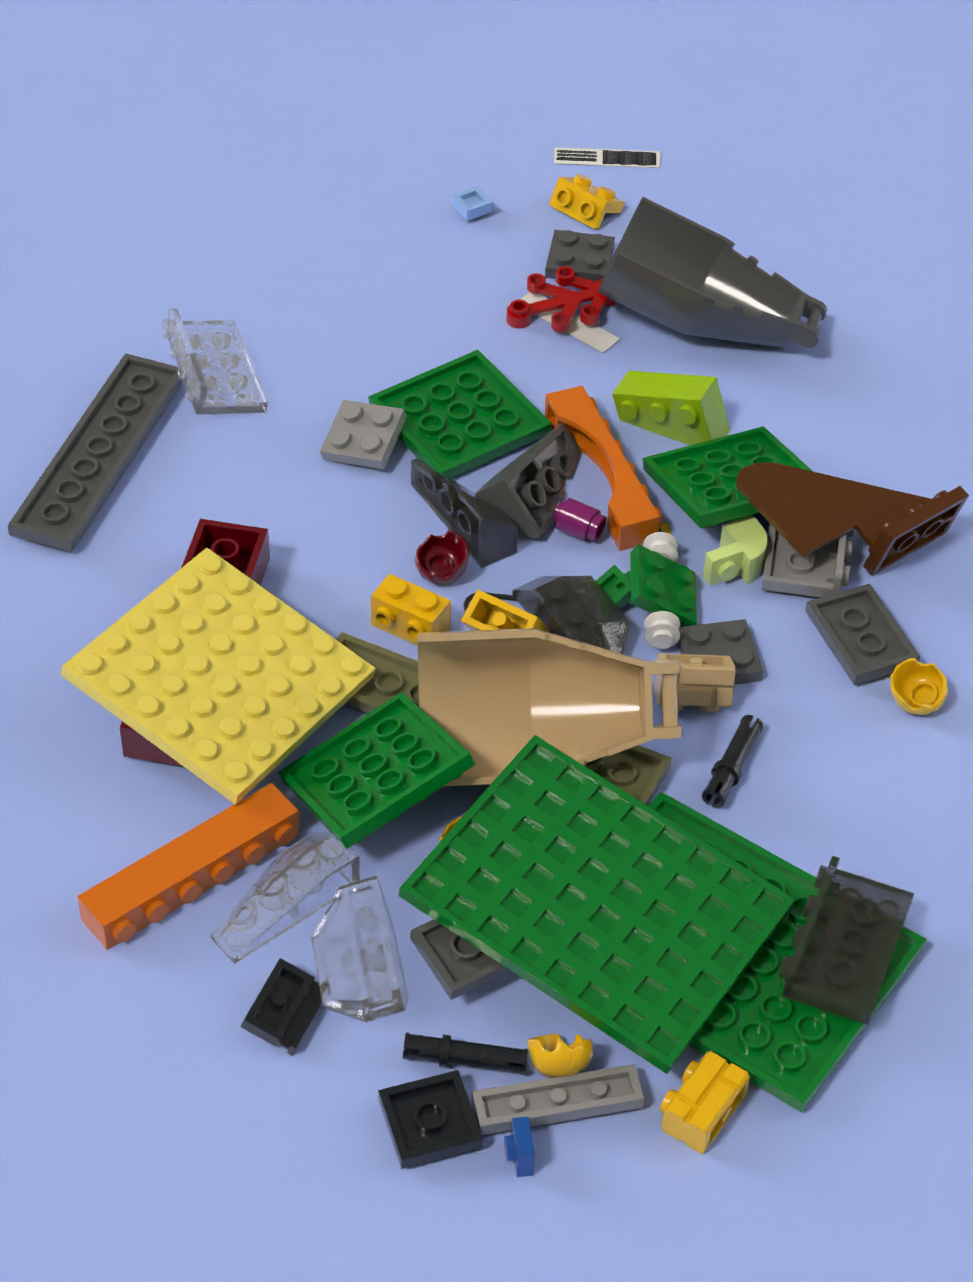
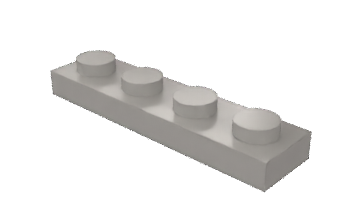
[472,1064,644,1135]

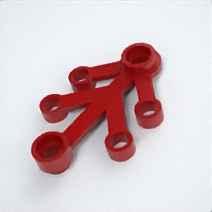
[506,266,617,333]

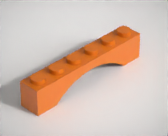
[545,385,663,551]

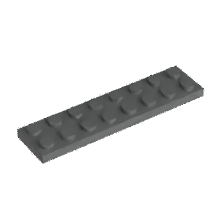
[7,353,186,552]

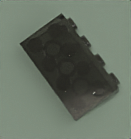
[779,855,914,1025]

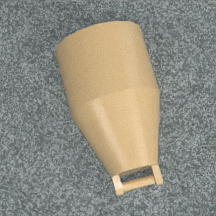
[418,628,682,786]

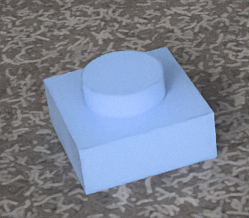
[452,186,493,221]

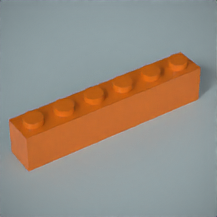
[77,783,300,950]

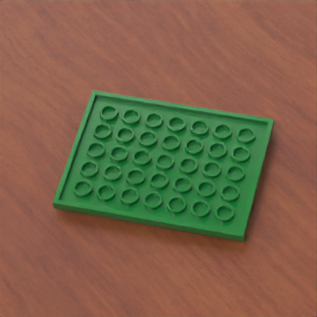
[649,792,927,1113]

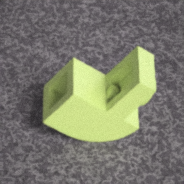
[703,514,768,586]

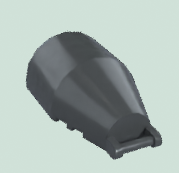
[597,196,827,348]

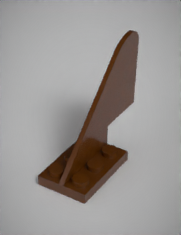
[736,462,969,576]

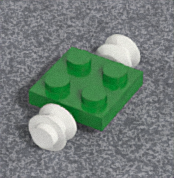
[630,532,697,649]

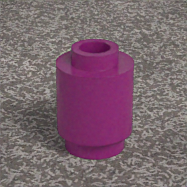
[553,498,607,542]

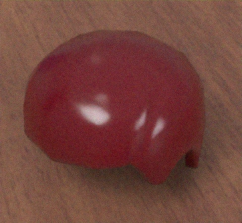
[415,530,469,585]

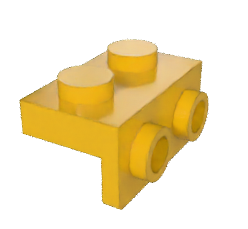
[549,174,625,229]

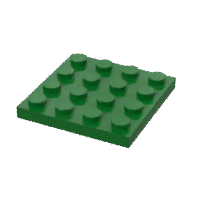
[368,350,552,483]
[643,426,812,528]
[278,692,475,849]

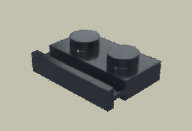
[240,958,331,1056]

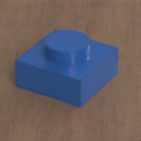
[504,1116,535,1177]

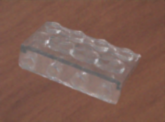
[162,308,268,415]

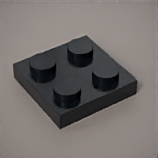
[378,1070,483,1169]

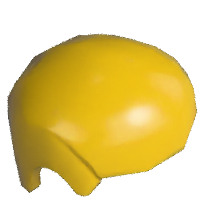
[890,658,948,715]
[527,1034,594,1078]

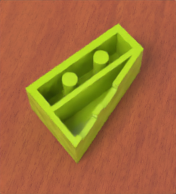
[612,371,730,445]

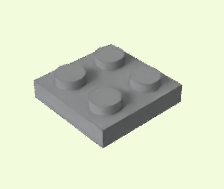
[320,400,407,469]

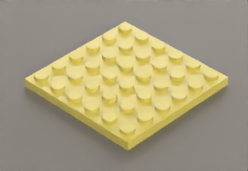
[61,548,376,805]

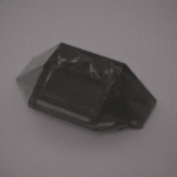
[512,576,630,654]

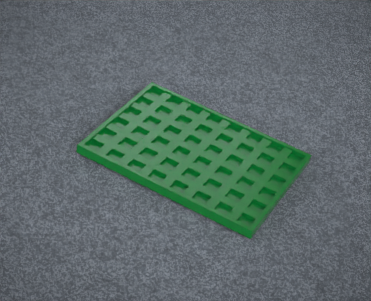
[398,735,796,1074]

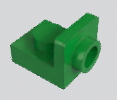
[583,564,631,620]

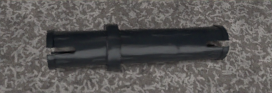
[702,715,764,808]
[402,1032,528,1075]

